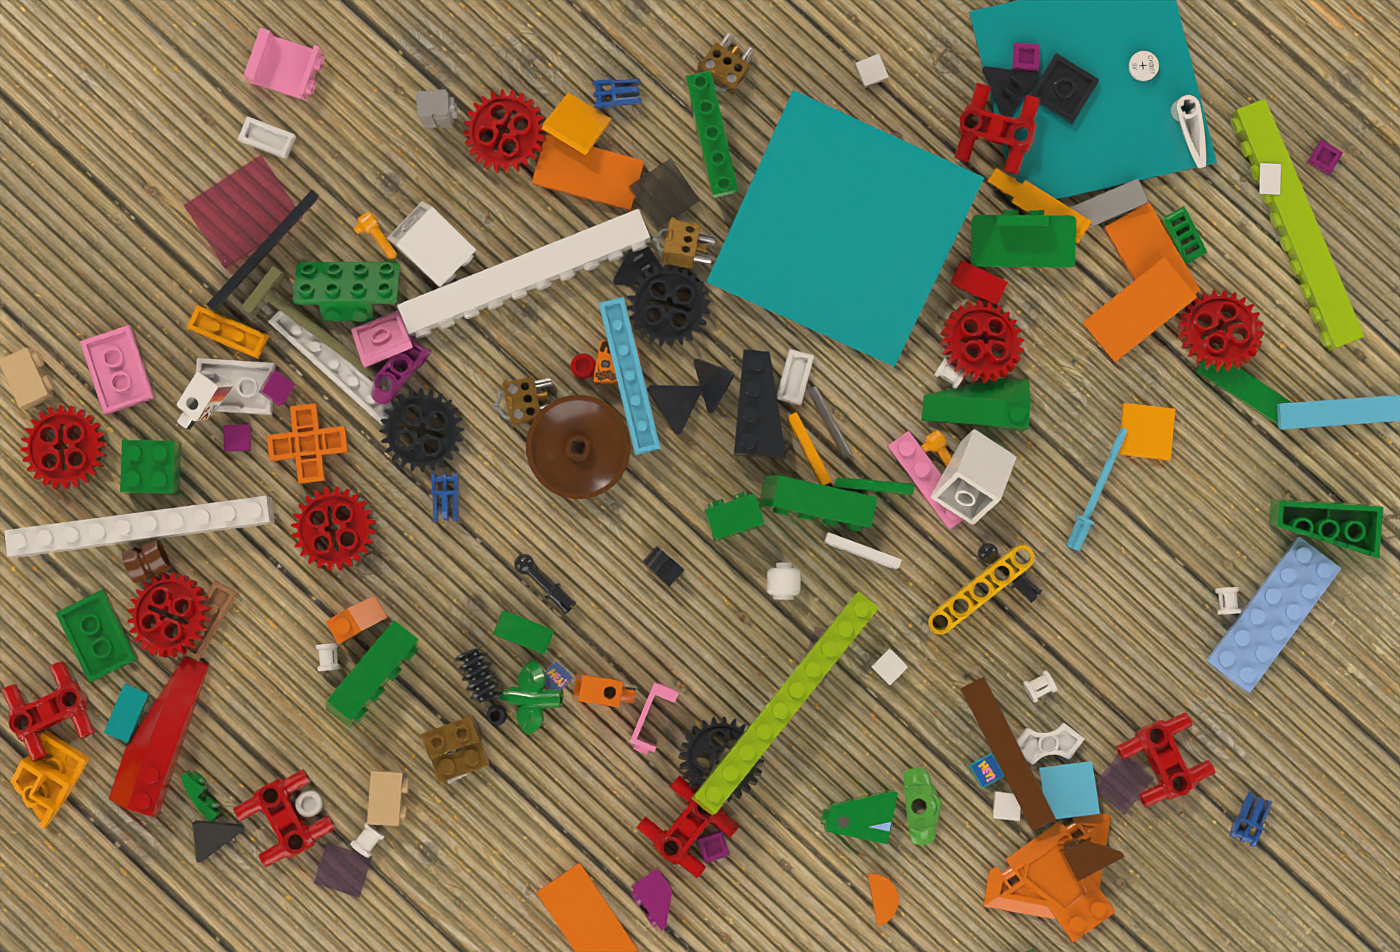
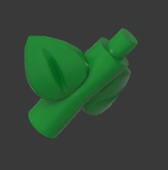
[499,660,564,735]

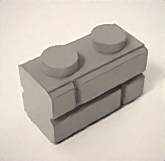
[416,89,458,129]

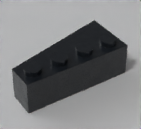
[733,349,786,460]

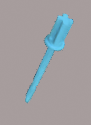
[1066,428,1127,552]

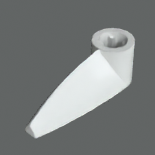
[1171,95,1206,169]

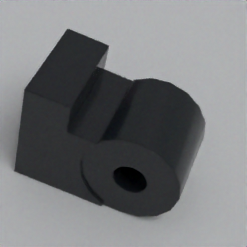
[643,546,685,587]

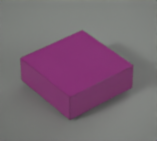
[1012,43,1040,72]
[1306,140,1343,176]
[259,370,295,406]
[223,424,251,452]
[697,830,730,864]

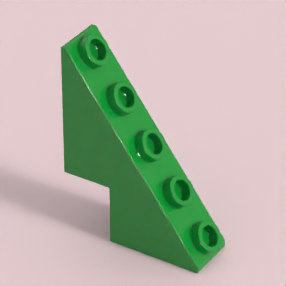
[686,70,739,198]

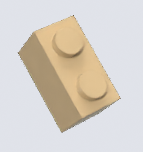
[0,347,55,410]
[367,770,409,826]

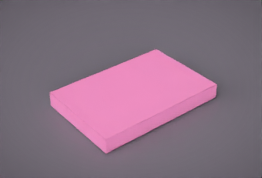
[80,325,155,415]

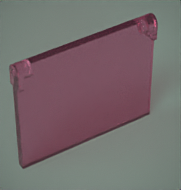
[184,155,303,269]

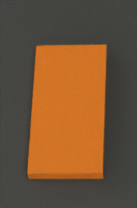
[532,134,645,211]
[1103,202,1201,294]
[1082,257,1197,363]
[536,862,638,952]

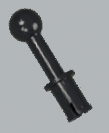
[978,543,1042,603]
[514,554,576,614]

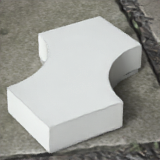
[1017,723,1085,765]

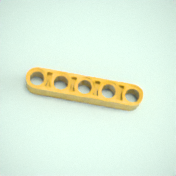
[928,544,1035,635]

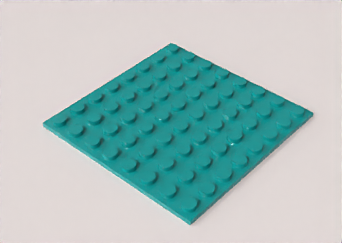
[969,0,1217,209]
[706,90,984,367]

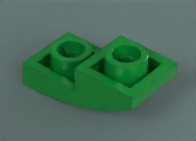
[492,610,555,655]
[181,771,223,822]

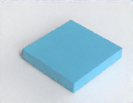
[1039,761,1100,819]

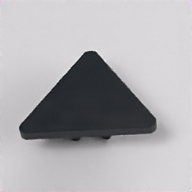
[982,66,1038,117]
[613,244,664,285]
[693,358,734,414]
[647,385,702,435]
[192,820,244,863]

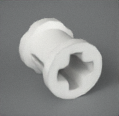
[934,356,964,389]
[1215,587,1241,615]
[316,643,341,671]
[1023,670,1057,703]
[350,822,385,858]

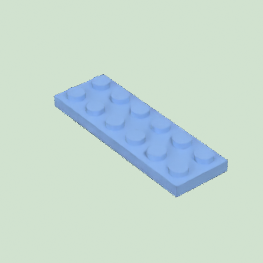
[1206,537,1341,693]

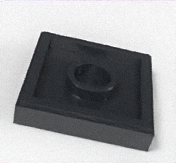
[1029,53,1100,125]

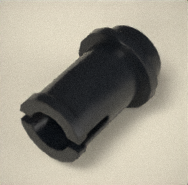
[487,705,508,726]

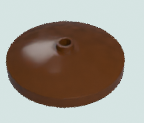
[526,395,631,499]

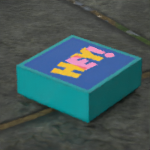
[968,752,1004,788]

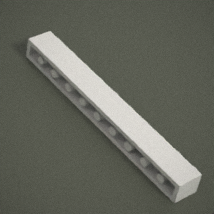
[397,209,651,339]
[4,496,275,558]

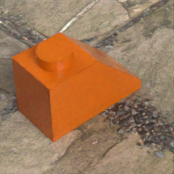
[325,595,388,644]

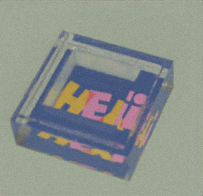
[544,659,575,690]

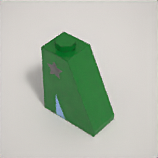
[820,790,898,845]

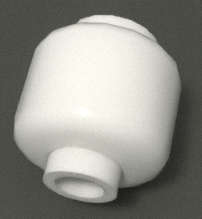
[767,563,801,600]

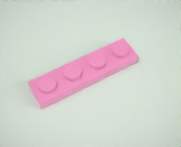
[887,431,963,530]

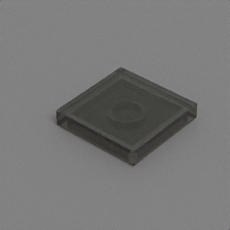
[628,158,700,230]

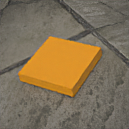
[542,92,612,155]
[1118,403,1176,461]

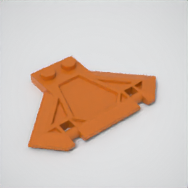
[983,813,1116,942]

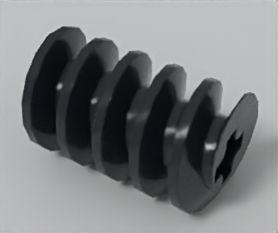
[455,645,503,704]

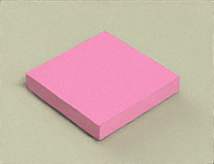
[351,310,413,368]

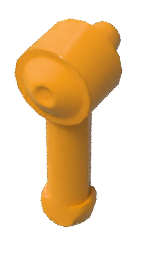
[353,211,398,260]
[921,430,952,467]

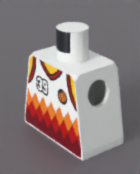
[177,370,234,430]

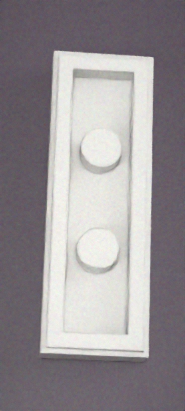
[824,532,902,570]

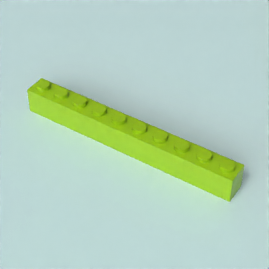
[1230,99,1365,351]
[691,591,879,815]

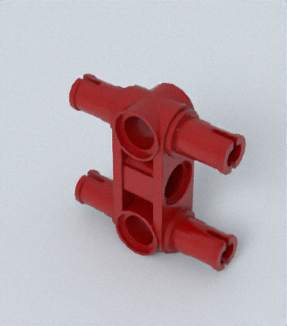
[954,83,1040,175]
[1,661,95,762]
[1115,712,1216,808]
[233,769,336,868]
[636,775,740,879]

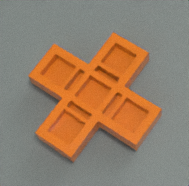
[267,403,349,484]

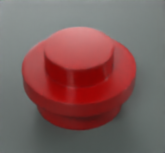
[570,353,596,380]

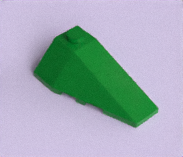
[921,378,1031,432]

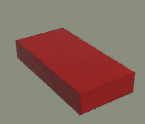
[949,260,1008,306]

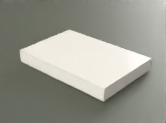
[196,358,276,415]

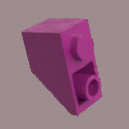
[630,866,672,931]

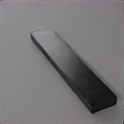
[206,189,320,310]

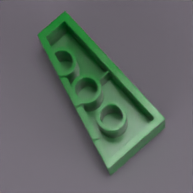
[759,475,877,532]
[1269,499,1383,559]
[326,620,419,729]

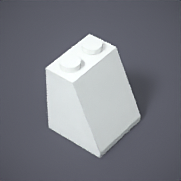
[387,202,476,287]
[930,429,1017,525]

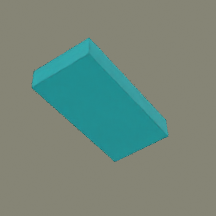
[104,684,150,743]

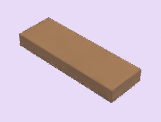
[186,580,238,661]

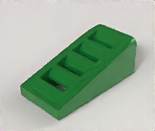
[1160,206,1208,265]

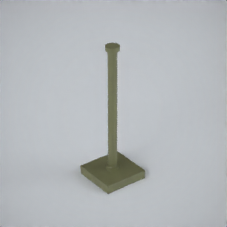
[241,266,389,390]

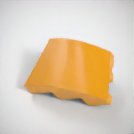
[10,730,90,829]

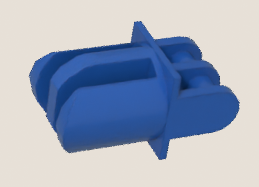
[592,78,642,109]
[431,473,460,522]
[1229,791,1273,847]

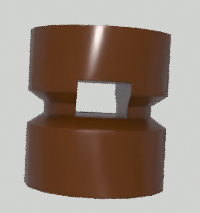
[122,538,171,583]

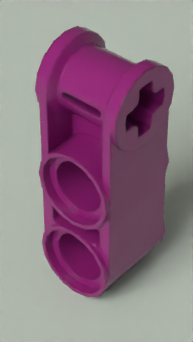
[371,335,432,404]

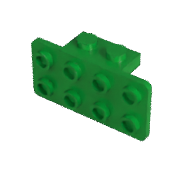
[971,210,1076,268]
[293,261,400,322]

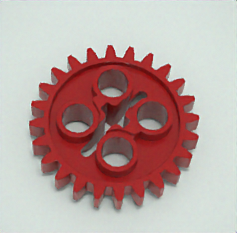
[463,89,546,174]
[1178,290,1264,372]
[940,300,1024,383]
[20,405,108,490]
[291,486,377,571]
[127,572,212,658]

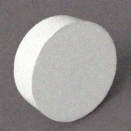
[296,790,323,817]

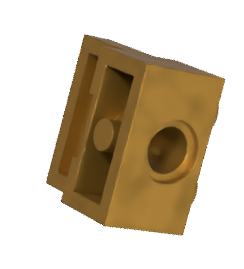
[421,715,490,783]

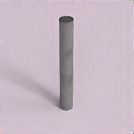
[807,386,853,459]

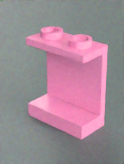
[244,28,325,101]
[630,682,679,755]

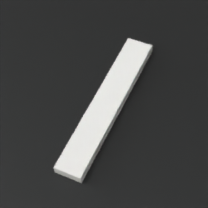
[268,310,394,426]

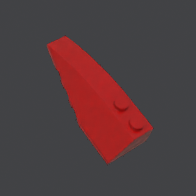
[108,657,209,817]

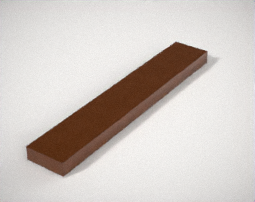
[960,677,1056,831]

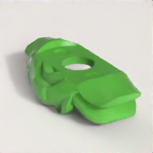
[904,768,942,845]

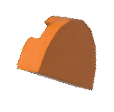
[867,873,899,926]

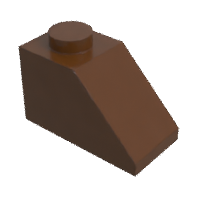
[1059,837,1125,881]

